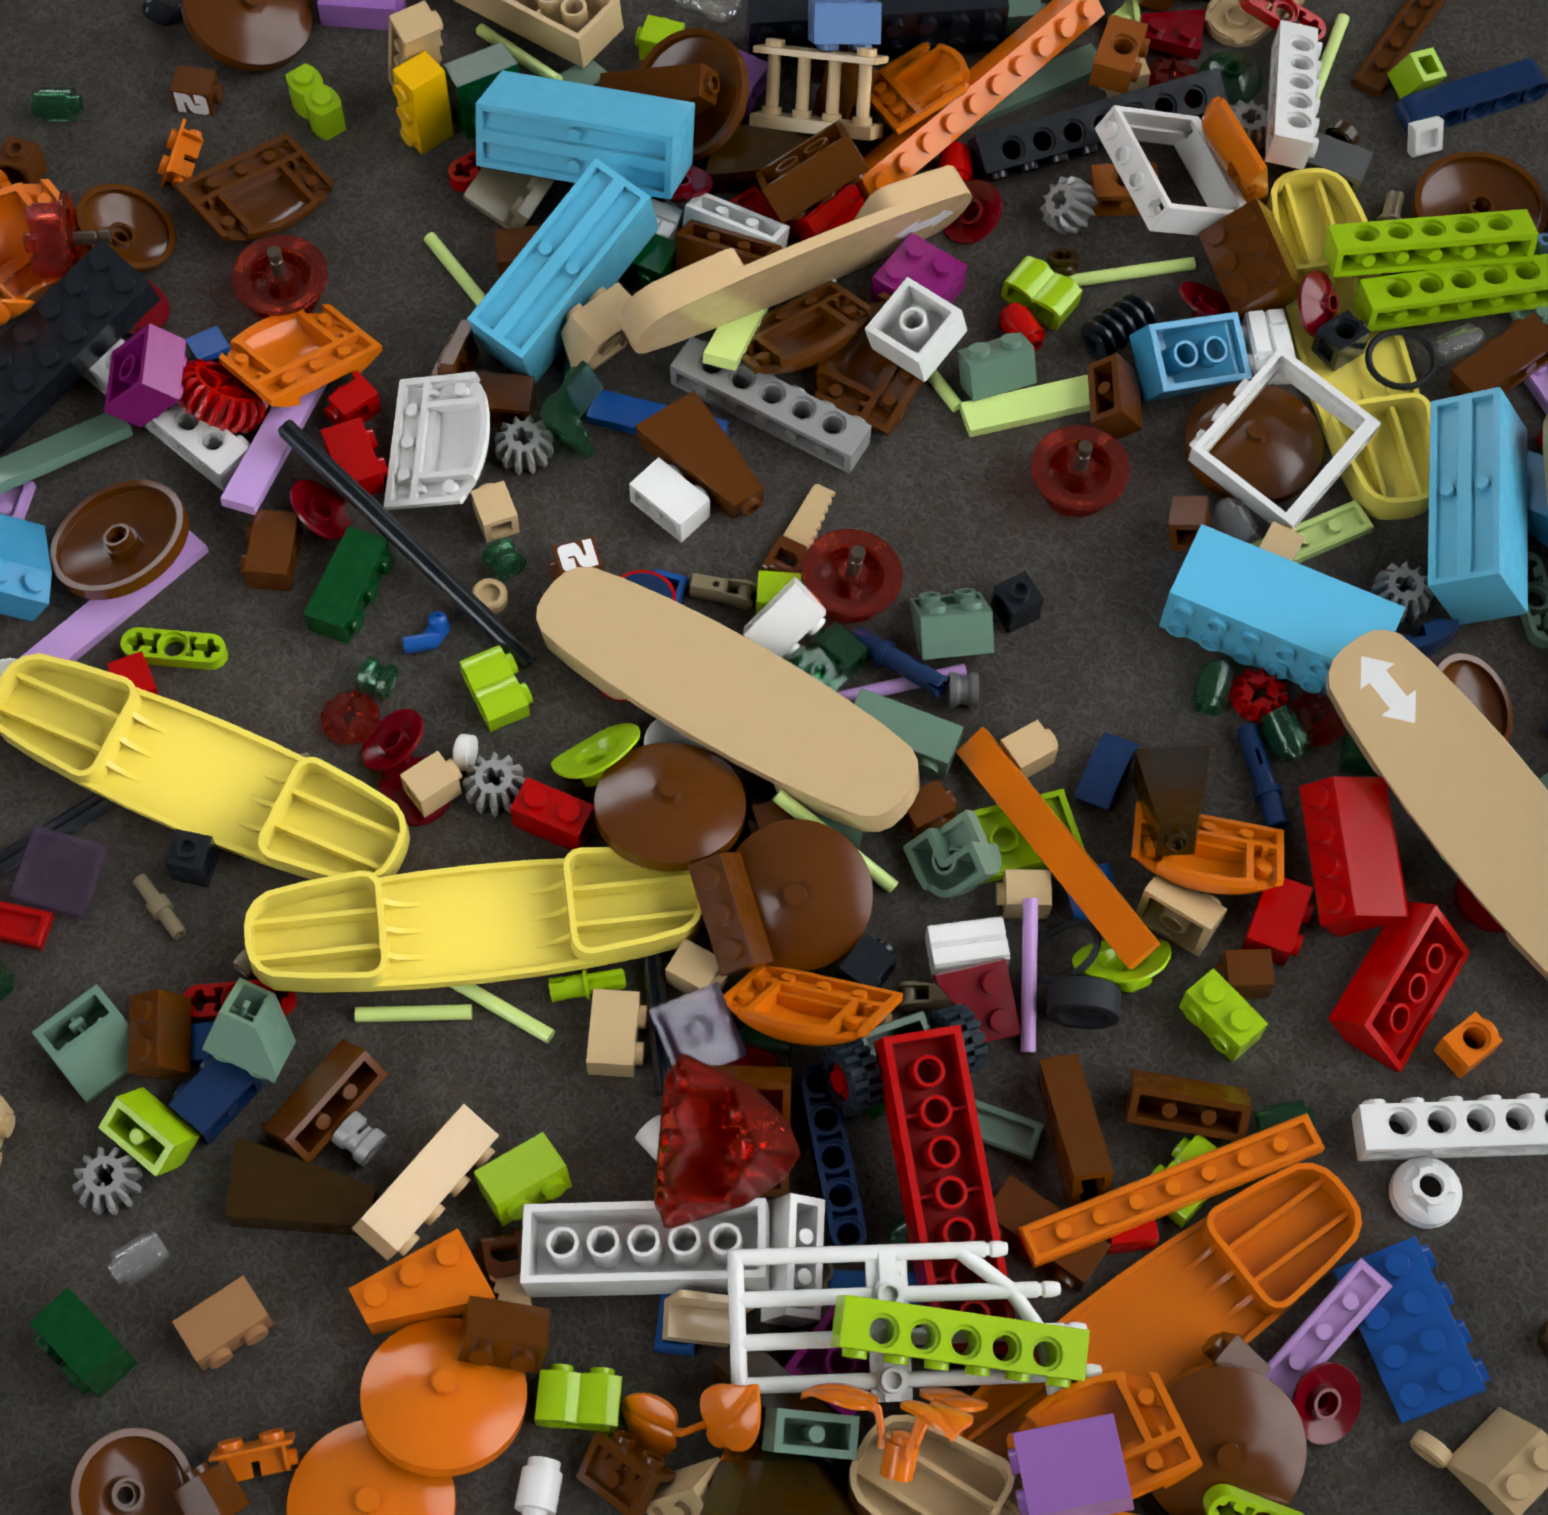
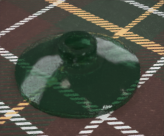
[1198,52,1262,104]

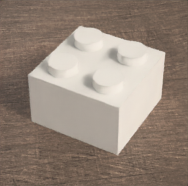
[865,277,968,382]

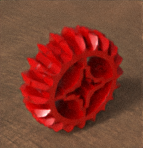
[177,359,269,434]

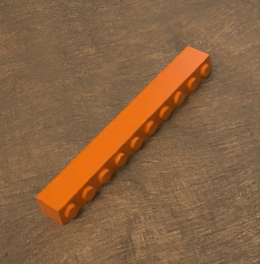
[855,0,1105,201]

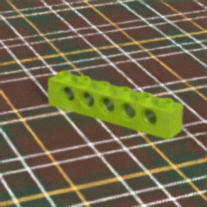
[1323,209,1539,278]
[1353,253,1548,332]
[830,1295,1090,1388]

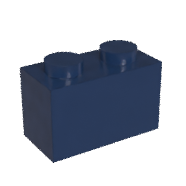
[168,1054,264,1145]

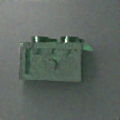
[539,360,604,460]

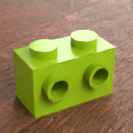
[1179,968,1268,1062]
[98,1087,201,1177]
[474,1132,572,1226]

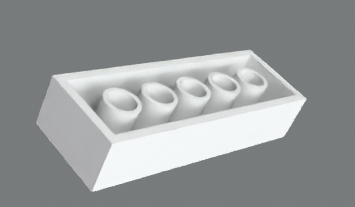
[520,1198,770,1297]

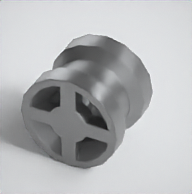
[947,672,979,709]

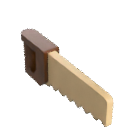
[761,484,836,573]
[481,1226,532,1306]

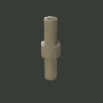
[133,874,187,940]

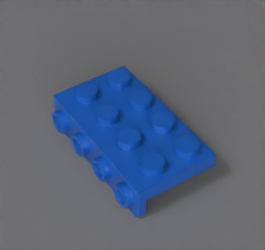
[1333,1236,1490,1424]

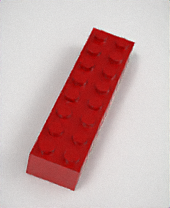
[873,1025,1016,1355]

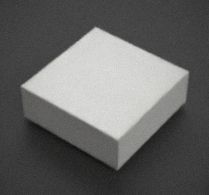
[1407,116,1444,158]

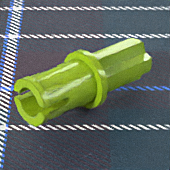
[548,968,626,1003]

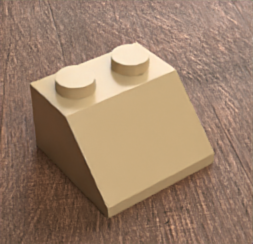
[561,282,632,381]
[1136,875,1227,957]
[1446,1407,1548,1515]

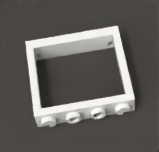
[1095,105,1247,236]
[1188,346,1381,529]

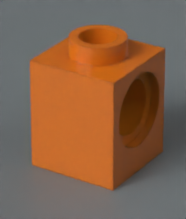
[1434,1011,1503,1079]

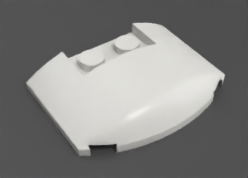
[384,372,490,510]

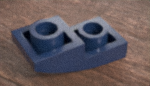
[1402,618,1460,657]
[1074,732,1140,811]

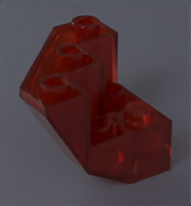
[654,1054,801,1229]

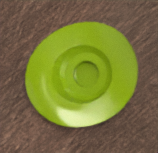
[551,723,641,787]
[1072,939,1172,992]

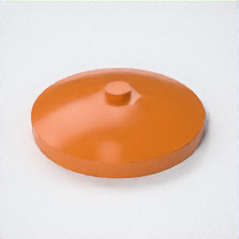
[360,1318,527,1477]
[287,1420,456,1515]

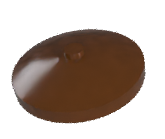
[181,0,312,71]
[638,28,749,161]
[1412,151,1548,234]
[1183,382,1324,505]
[50,480,189,600]
[594,742,746,872]
[735,819,874,972]
[1151,1363,1307,1515]

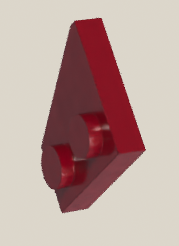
[1139,9,1205,60]
[932,957,1021,1043]

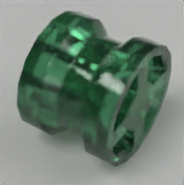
[482,537,527,582]
[356,656,399,700]

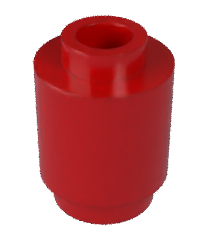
[939,141,972,183]
[998,302,1045,351]

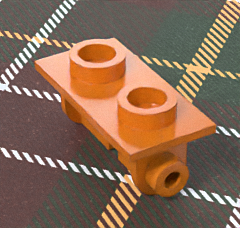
[157,118,204,189]
[208,1428,299,1482]

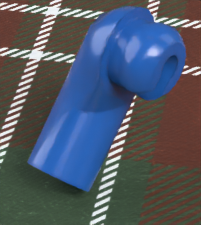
[403,611,450,654]

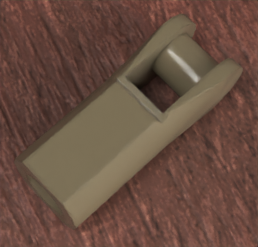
[689,572,757,610]
[897,981,952,1012]

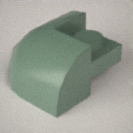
[903,810,1001,898]

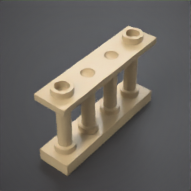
[749,38,888,141]

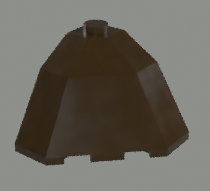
[700,1436,859,1515]

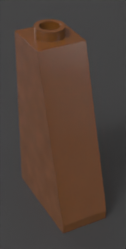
[599,62,720,115]
[635,390,764,519]
[1038,1054,1113,1208]

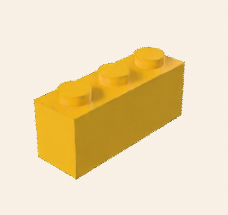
[392,50,454,154]

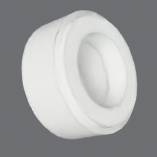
[453,734,478,771]

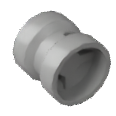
[331,1111,388,1167]

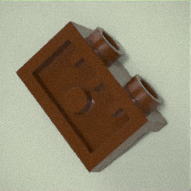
[430,320,479,376]
[576,1429,676,1515]

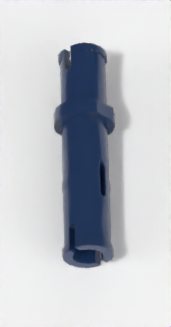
[849,626,949,698]
[1236,723,1289,829]

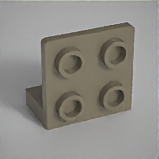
[463,167,555,228]

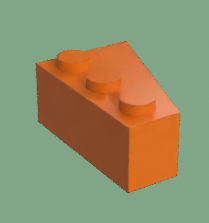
[348,1228,496,1335]

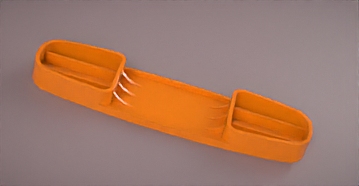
[959,1163,1362,1463]

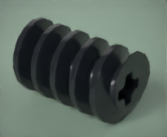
[1081,293,1157,361]

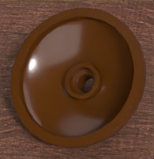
[75,183,176,272]
[1436,653,1513,742]
[68,1428,191,1515]

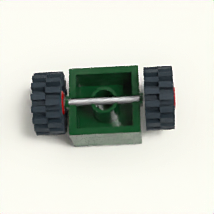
[820,1003,988,1120]

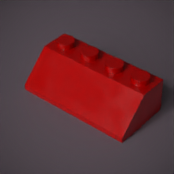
[1299,776,1410,937]
[1328,901,1471,1072]

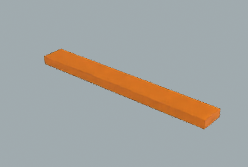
[956,727,1161,970]
[1017,1113,1325,1268]

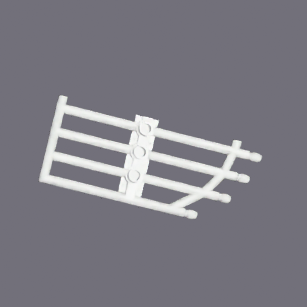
[727,1241,1102,1402]

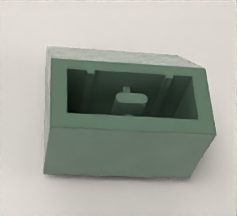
[910,588,994,660]
[202,977,296,1083]
[32,984,129,1104]

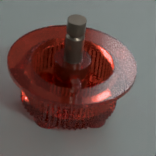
[23,190,112,279]
[231,235,328,319]
[1031,425,1130,518]
[802,529,903,623]

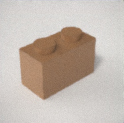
[172,1275,274,1371]

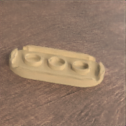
[1204,0,1305,47]

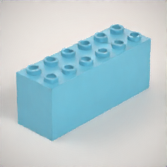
[475,70,695,200]
[467,158,659,384]
[1428,387,1528,625]
[1159,524,1406,697]

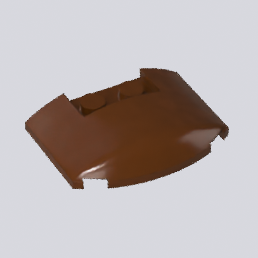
[175,132,334,242]
[741,280,873,374]
[815,292,924,436]

